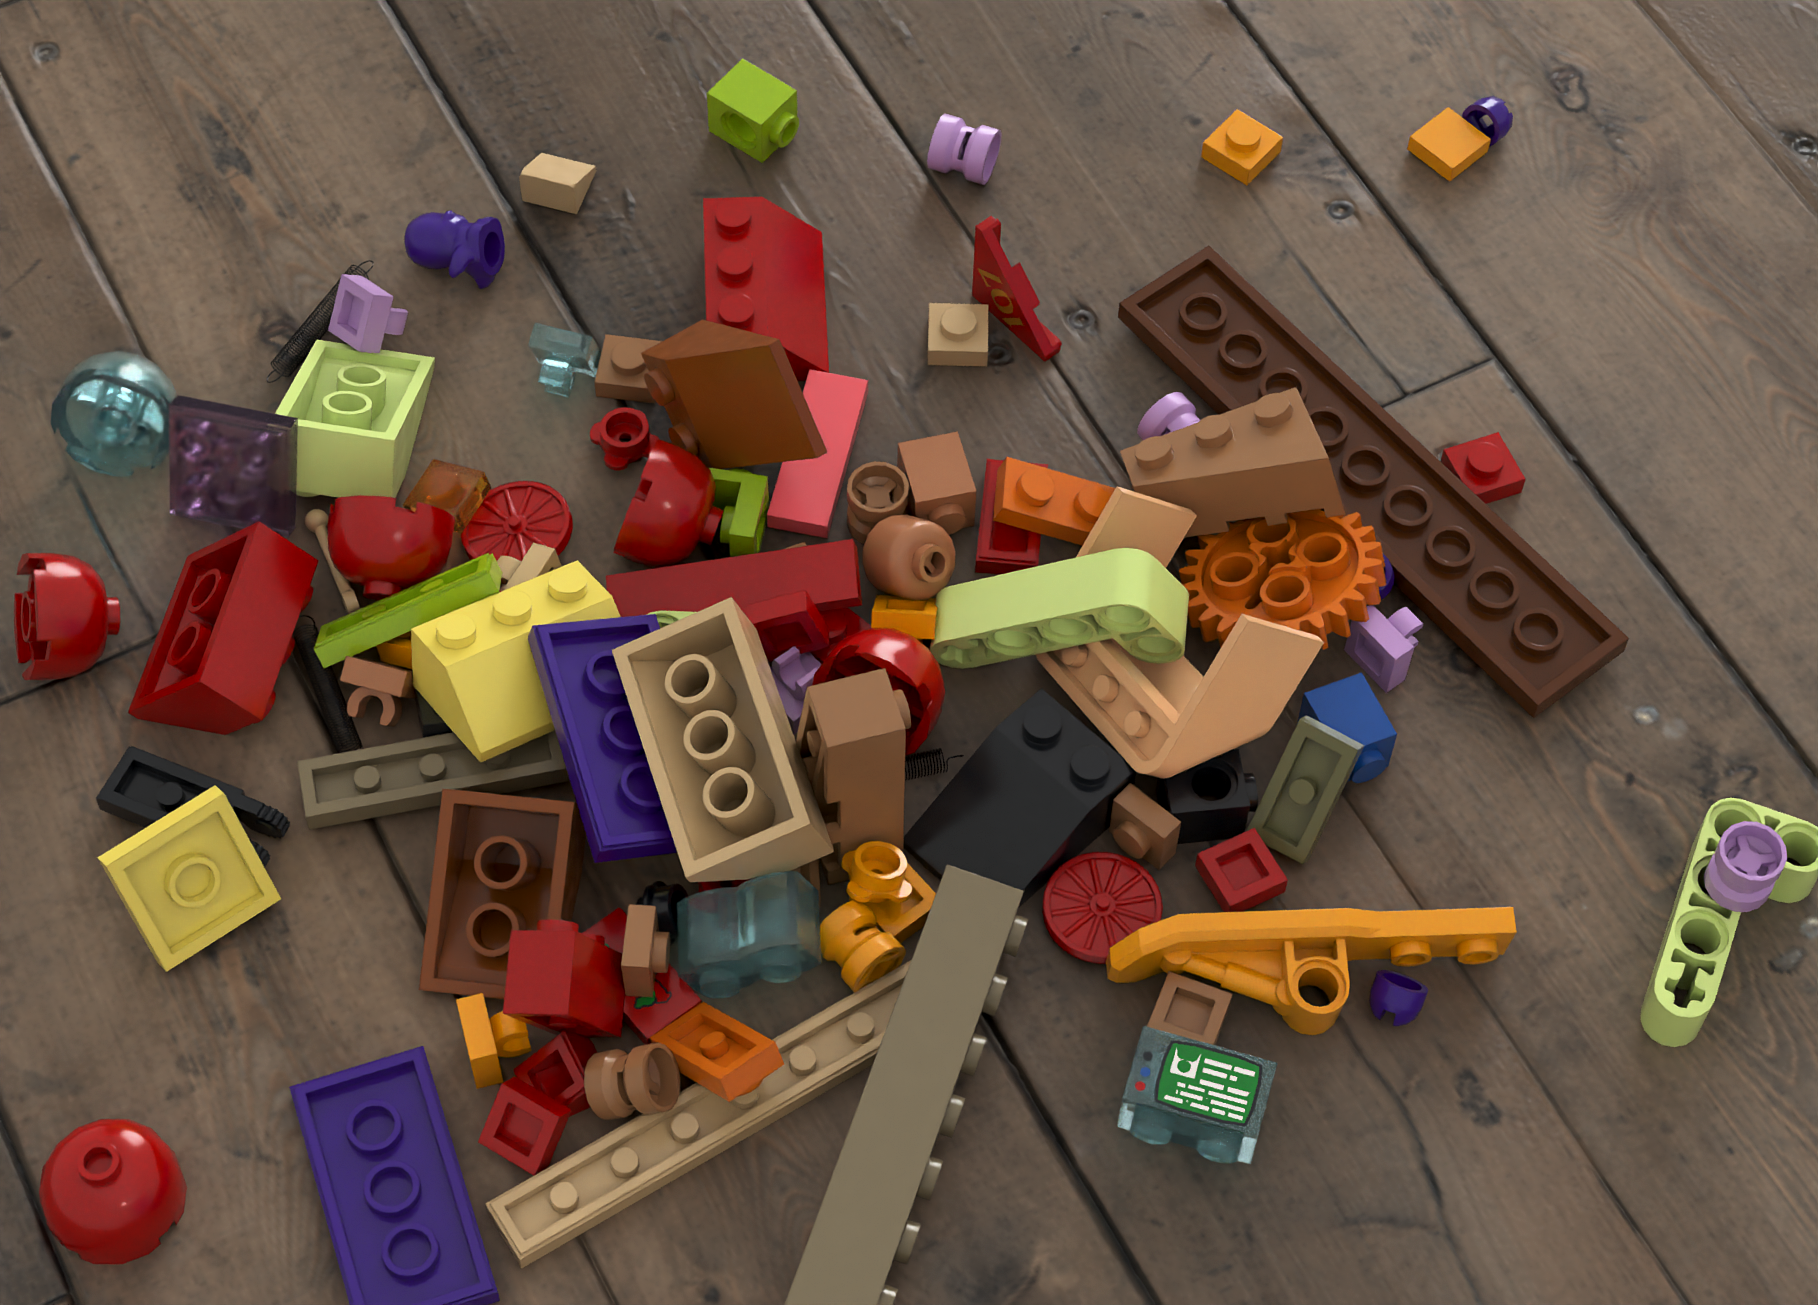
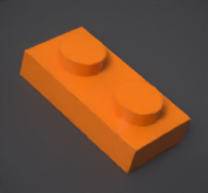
[993,457,1116,546]
[649,1001,784,1102]

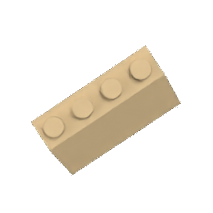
[612,597,834,882]

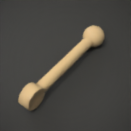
[305,509,360,614]

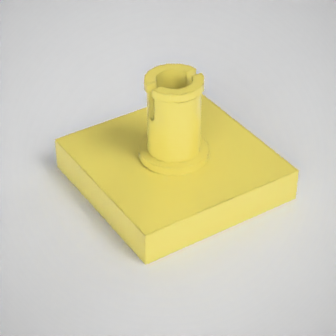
[97,785,281,972]

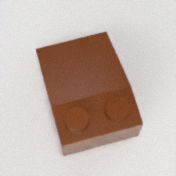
[641,320,827,469]
[419,788,586,999]

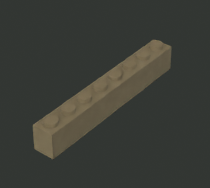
[784,864,1029,1305]

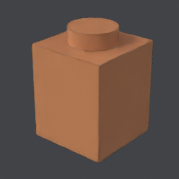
[897,431,976,535]

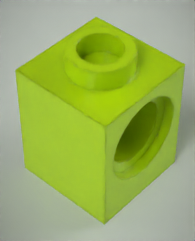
[707,58,799,163]

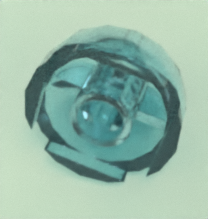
[50,351,180,477]

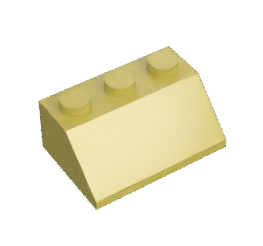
[411,560,621,763]

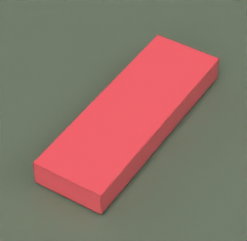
[767,369,868,538]

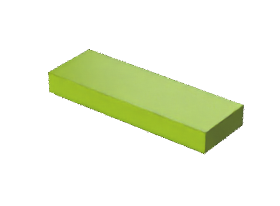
[314,553,502,668]

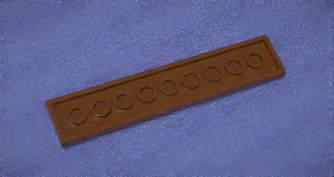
[1118,245,1629,718]

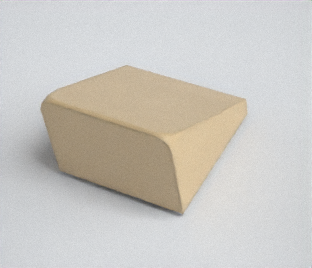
[519,153,596,214]

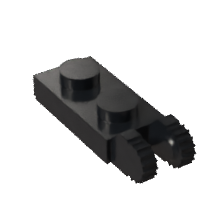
[96,746,290,868]

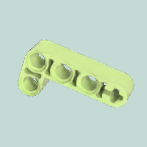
[930,548,1189,669]
[1640,798,1818,1047]

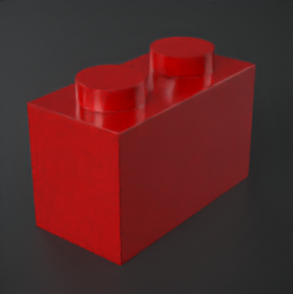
[503,919,625,1037]

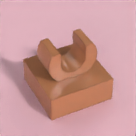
[340,656,415,726]

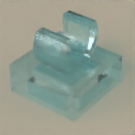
[528,323,601,398]

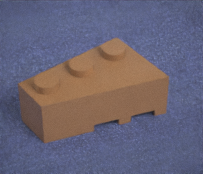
[1120,387,1346,538]
[796,668,911,885]

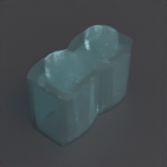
[677,871,822,999]

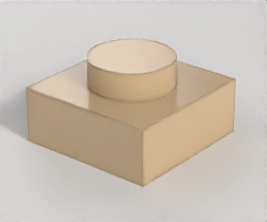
[928,303,988,367]

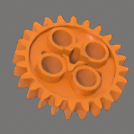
[1179,509,1386,650]

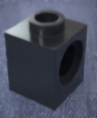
[1156,749,1258,844]

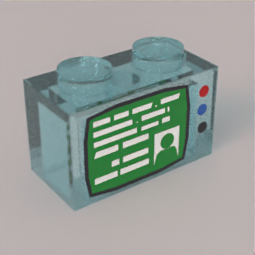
[1117,1026,1277,1164]

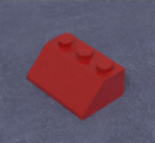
[703,196,829,381]
[128,521,319,735]

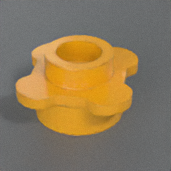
[841,841,912,903]

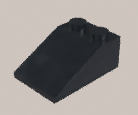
[903,688,1136,907]

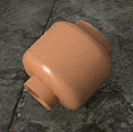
[862,515,956,601]

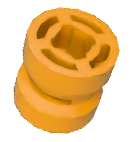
[812,900,906,993]

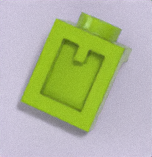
[709,468,769,557]

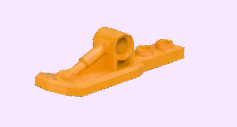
[1106,907,1517,1035]

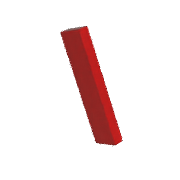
[606,539,862,617]

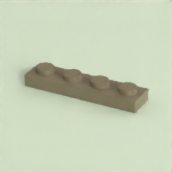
[297,730,569,830]

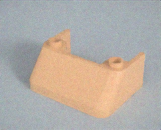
[1035,486,1324,779]

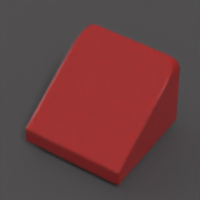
[513,1031,597,1117]

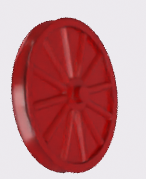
[461,481,573,561]
[1042,852,1163,964]

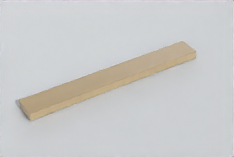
[485,960,911,1269]

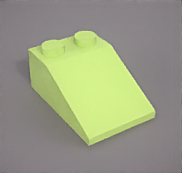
[269,340,435,498]

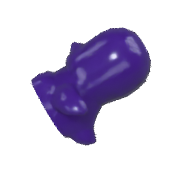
[404,210,505,289]

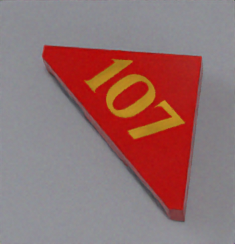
[972,216,1062,362]

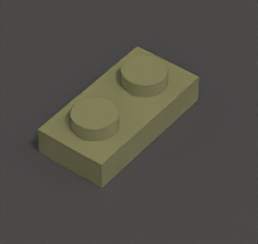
[1247,715,1365,864]

